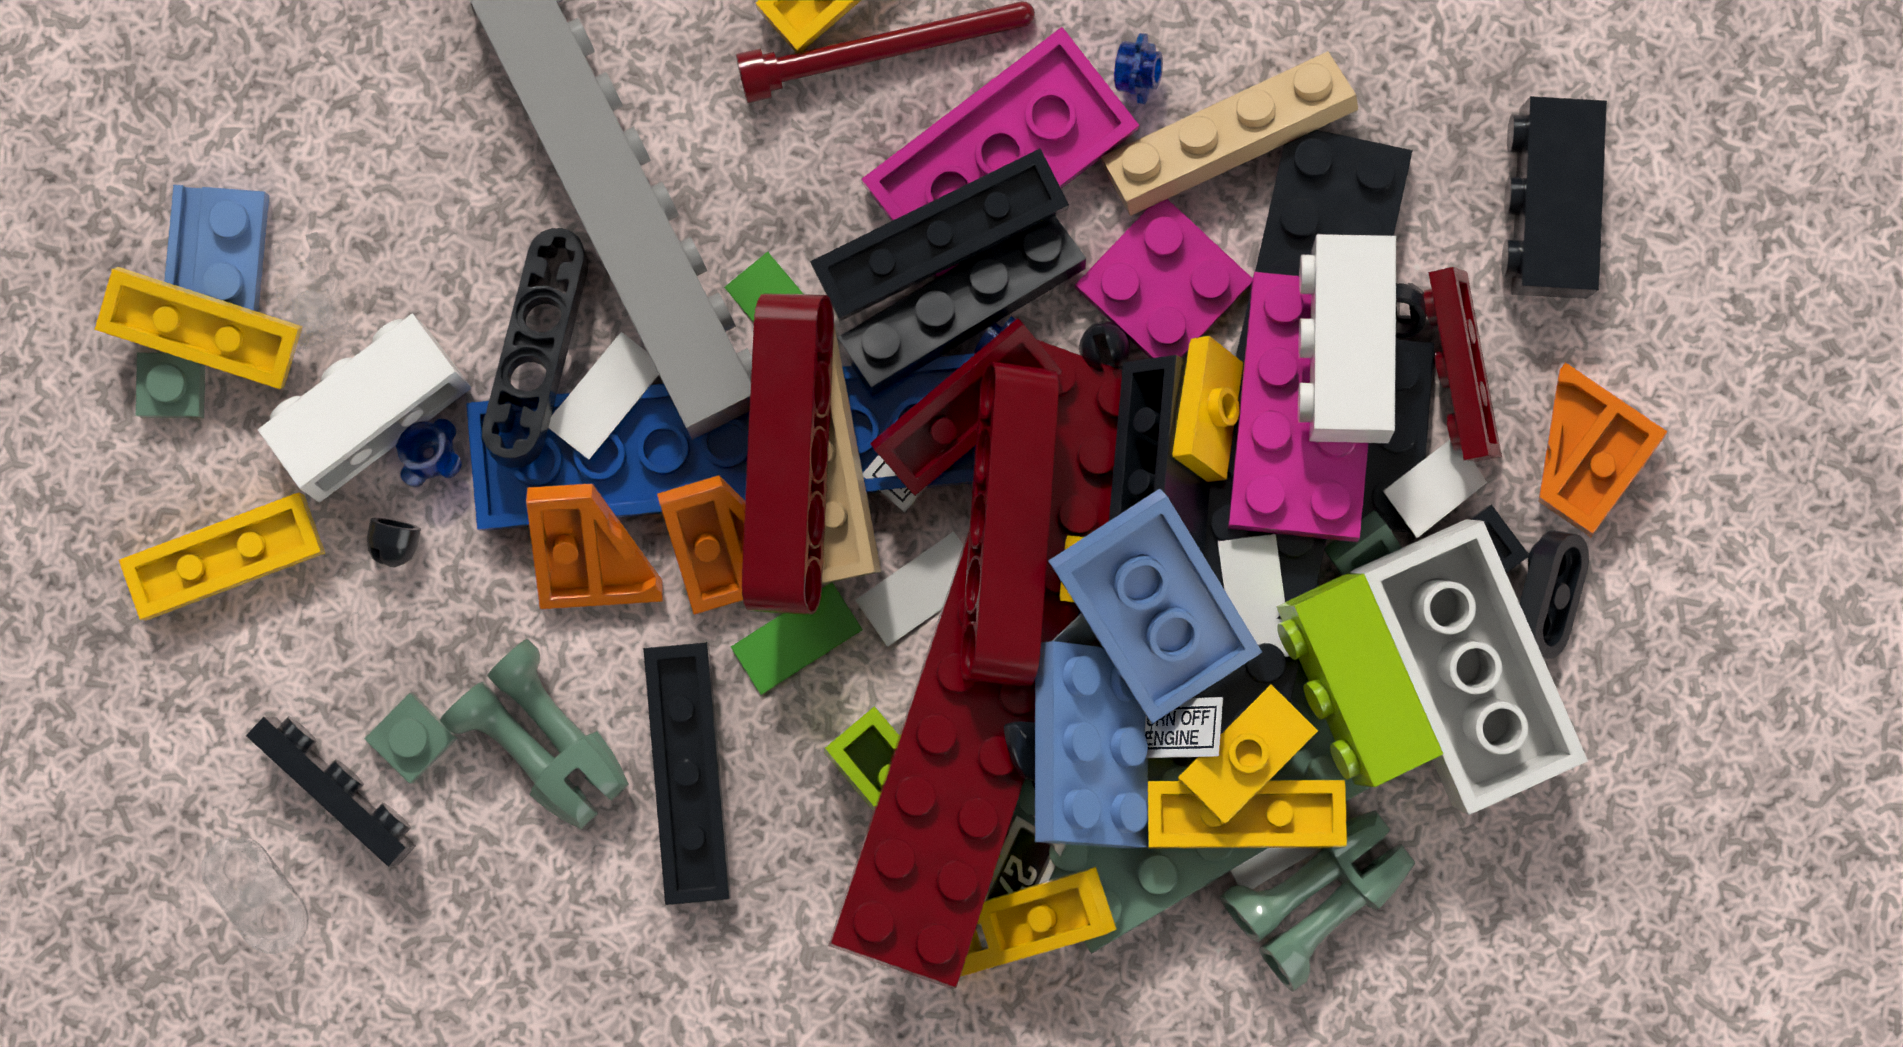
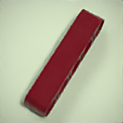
[742,293,834,615]
[960,362,1059,687]

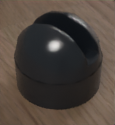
[1395,283,1427,338]
[1079,321,1130,372]
[367,518,421,568]

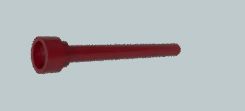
[736,1,1035,103]

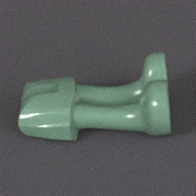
[440,638,629,829]
[1220,810,1415,992]

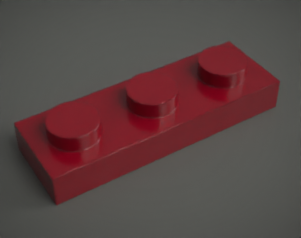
[1424,267,1502,462]
[870,318,1062,496]

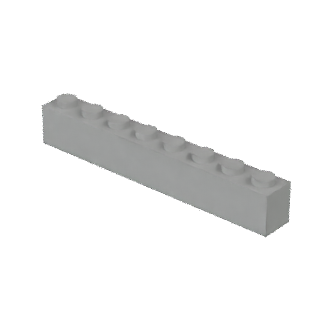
[470,0,752,440]

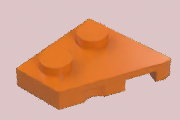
[1538,362,1668,538]
[657,475,745,615]
[526,484,663,609]

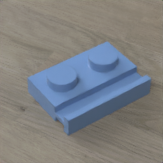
[164,185,269,312]

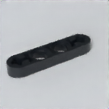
[482,228,588,468]

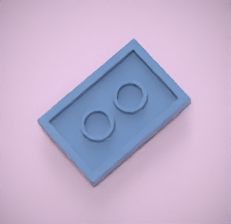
[1048,489,1262,724]
[1035,641,1148,849]

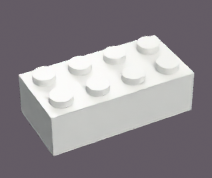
[1350,519,1588,815]

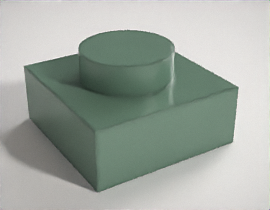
[135,352,205,418]
[1324,510,1402,576]
[364,693,458,784]

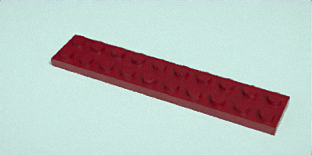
[828,339,1122,989]

